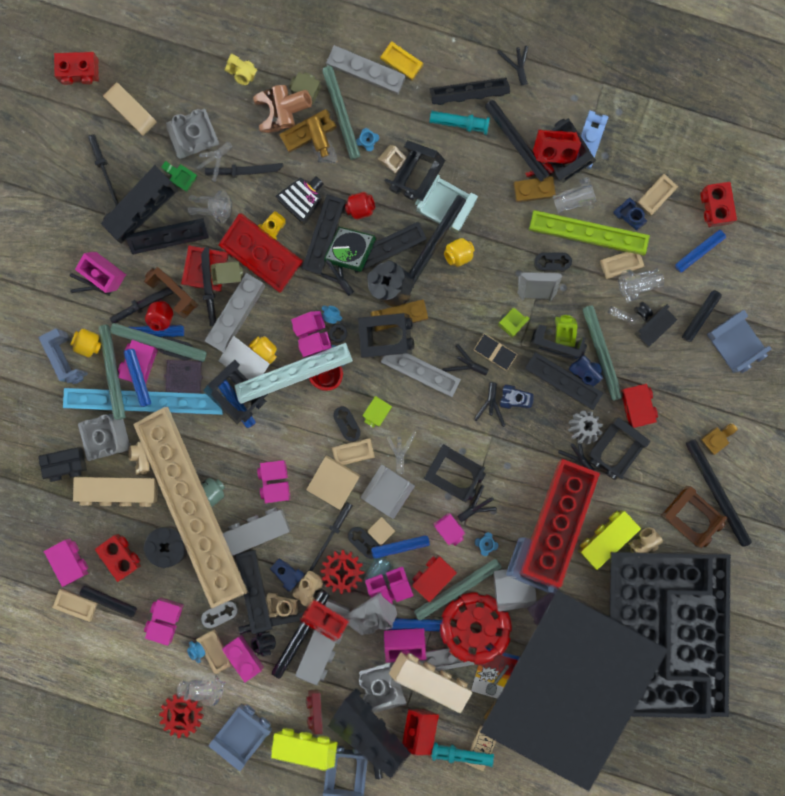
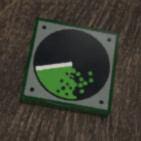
[324,226,376,272]

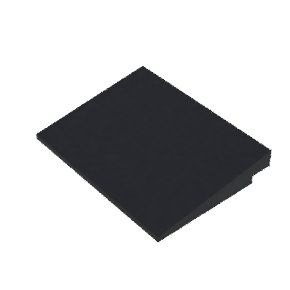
[609,552,731,718]
[480,589,668,792]

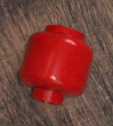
[345,192,376,220]
[145,301,174,331]

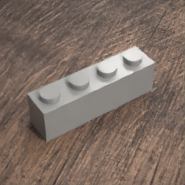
[205,273,266,353]
[222,507,291,556]
[295,599,350,686]

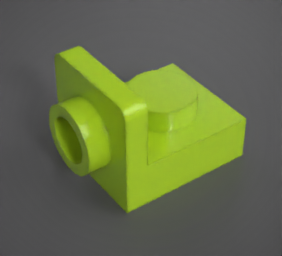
[555,315,578,347]

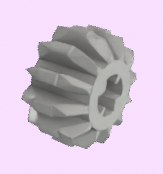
[568,410,603,445]

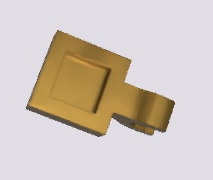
[700,423,738,455]

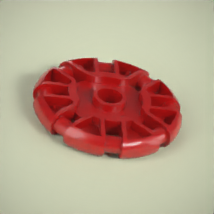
[440,592,512,665]

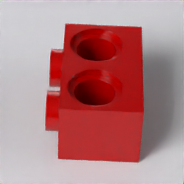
[533,130,581,164]
[700,181,737,228]
[94,534,141,582]
[300,600,349,642]

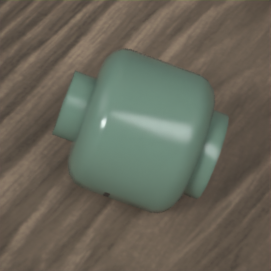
[201,478,225,507]

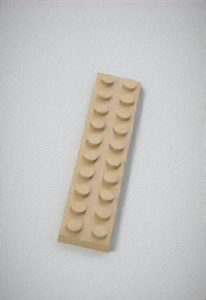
[133,407,247,609]

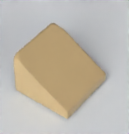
[378,145,407,174]
[367,517,395,545]

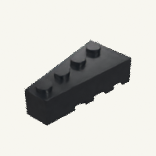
[101,165,178,244]
[328,688,411,779]

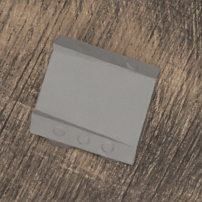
[166,108,219,159]
[517,272,562,302]
[78,414,131,461]
[360,464,415,519]
[493,569,537,612]
[343,592,397,635]
[359,662,406,713]

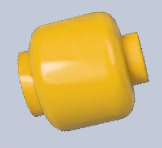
[444,238,475,267]
[70,329,101,358]
[247,336,277,365]

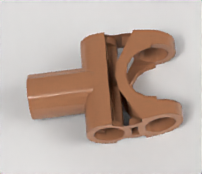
[253,85,312,133]

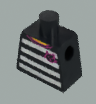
[275,176,324,226]

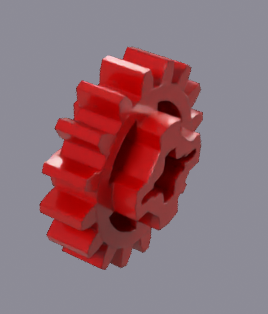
[320,549,364,594]
[159,692,204,738]

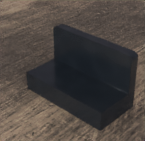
[634,304,677,348]

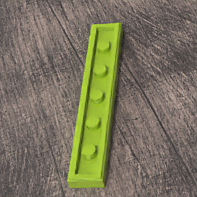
[529,210,650,256]

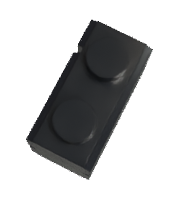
[38,447,87,482]

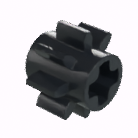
[251,631,276,657]

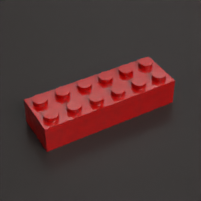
[520,459,600,589]

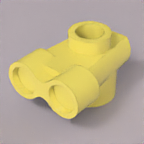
[224,53,258,85]

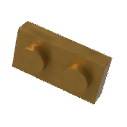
[513,177,556,202]

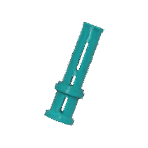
[429,110,490,135]
[432,742,494,767]

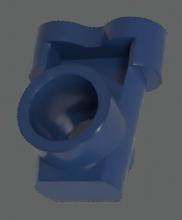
[613,198,648,231]
[568,355,603,387]
[500,384,534,409]
[270,558,305,592]

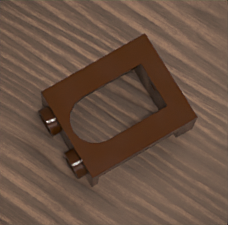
[144,267,199,319]
[660,486,727,548]

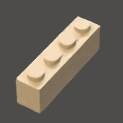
[73,477,158,507]
[388,652,472,713]

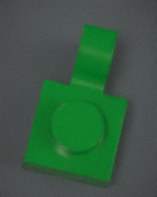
[161,161,198,192]

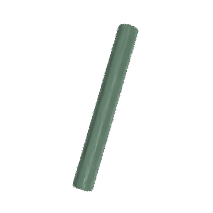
[322,66,360,160]
[583,305,623,400]
[110,323,207,362]
[99,325,126,420]
[414,559,502,620]

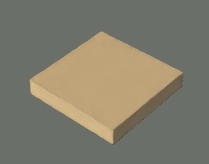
[306,455,361,510]

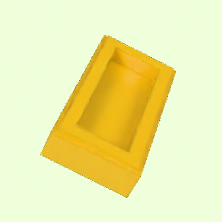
[380,41,423,81]

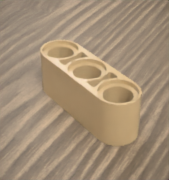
[103,82,157,136]

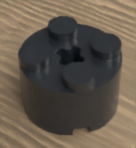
[367,261,414,306]
[143,526,187,568]

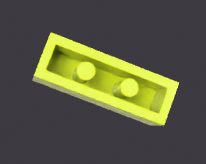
[578,510,641,570]
[271,728,337,770]

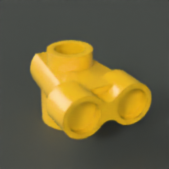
[258,211,285,240]

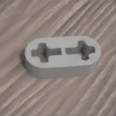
[201,600,239,628]

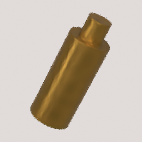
[306,116,330,158]

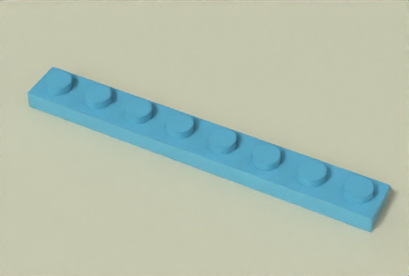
[63,388,224,415]

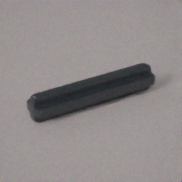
[682,290,722,343]
[79,586,137,618]

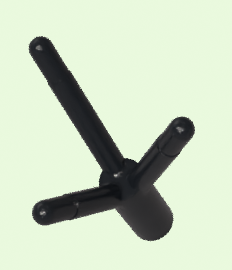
[497,45,528,86]
[318,260,354,296]
[70,273,112,296]
[442,344,489,376]
[474,382,506,427]
[558,438,595,471]
[457,485,497,522]

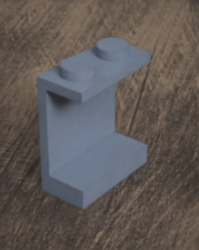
[706,310,771,373]

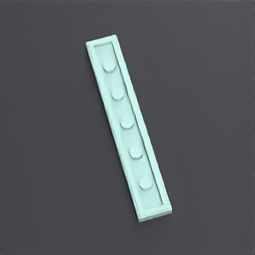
[234,343,353,404]

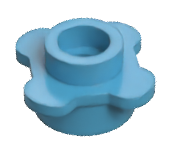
[356,128,379,151]
[322,306,342,324]
[475,532,498,556]
[187,641,205,663]

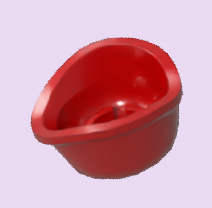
[309,366,343,392]

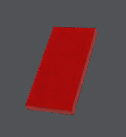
[218,213,303,293]

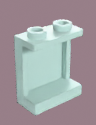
[415,175,478,234]

